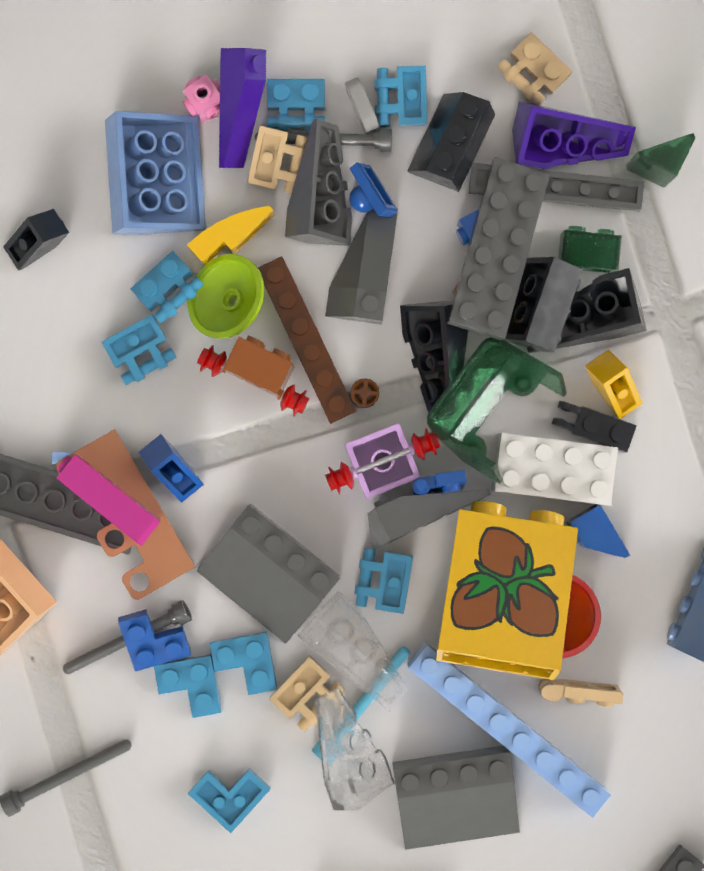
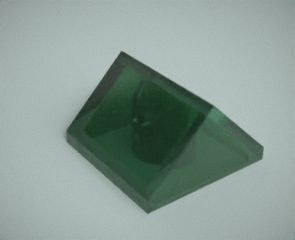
[626,133,695,188]

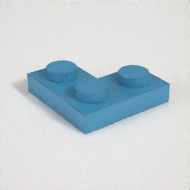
[209,632,277,695]
[154,654,222,718]
[188,768,271,833]

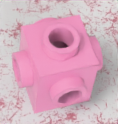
[182,74,220,123]

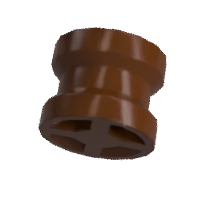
[351,378,380,408]

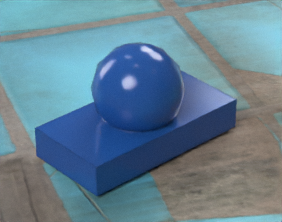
[349,162,398,218]

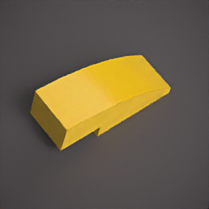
[187,206,275,265]

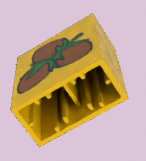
[436,501,578,680]

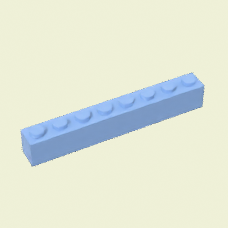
[407,641,611,818]

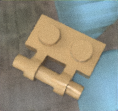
[497,32,572,106]
[247,125,308,193]
[269,655,345,732]

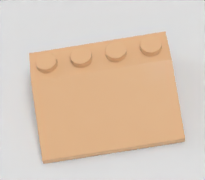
[0,539,57,655]

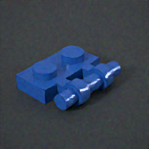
[412,470,467,495]

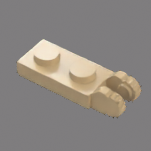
[538,679,624,707]

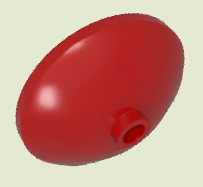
[562,575,601,659]

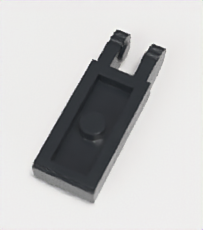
[551,401,637,453]

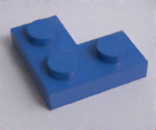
[118,609,191,672]

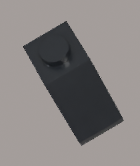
[3,209,70,271]

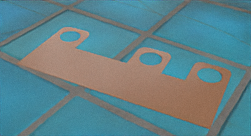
[56,429,195,600]

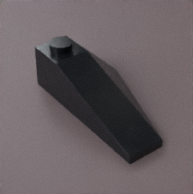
[527,268,647,353]
[400,301,468,422]

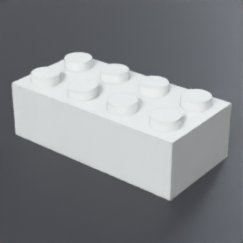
[491,433,618,506]

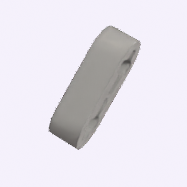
[344,77,379,133]

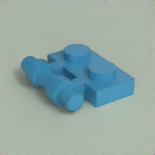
[374,65,427,127]
[267,79,325,131]
[130,251,204,323]
[102,314,177,385]
[354,548,413,614]

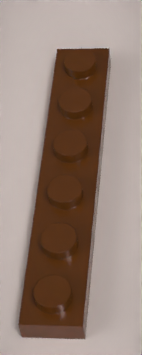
[258,256,356,424]

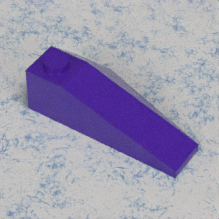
[219,48,266,168]
[512,101,636,169]

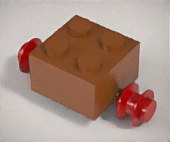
[197,335,310,417]

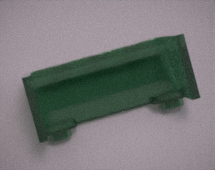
[427,337,567,485]

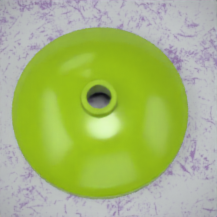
[187,254,264,339]

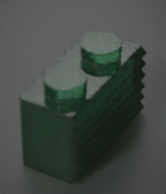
[558,226,622,273]

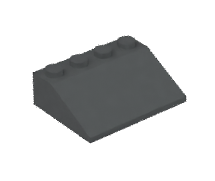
[197,504,340,644]
[392,746,520,850]

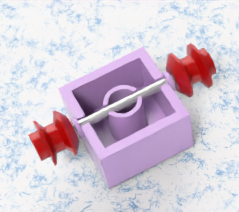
[325,423,440,499]

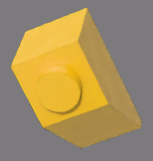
[585,349,643,419]

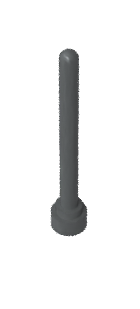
[255,129,392,152]
[63,600,192,674]
[0,740,132,817]

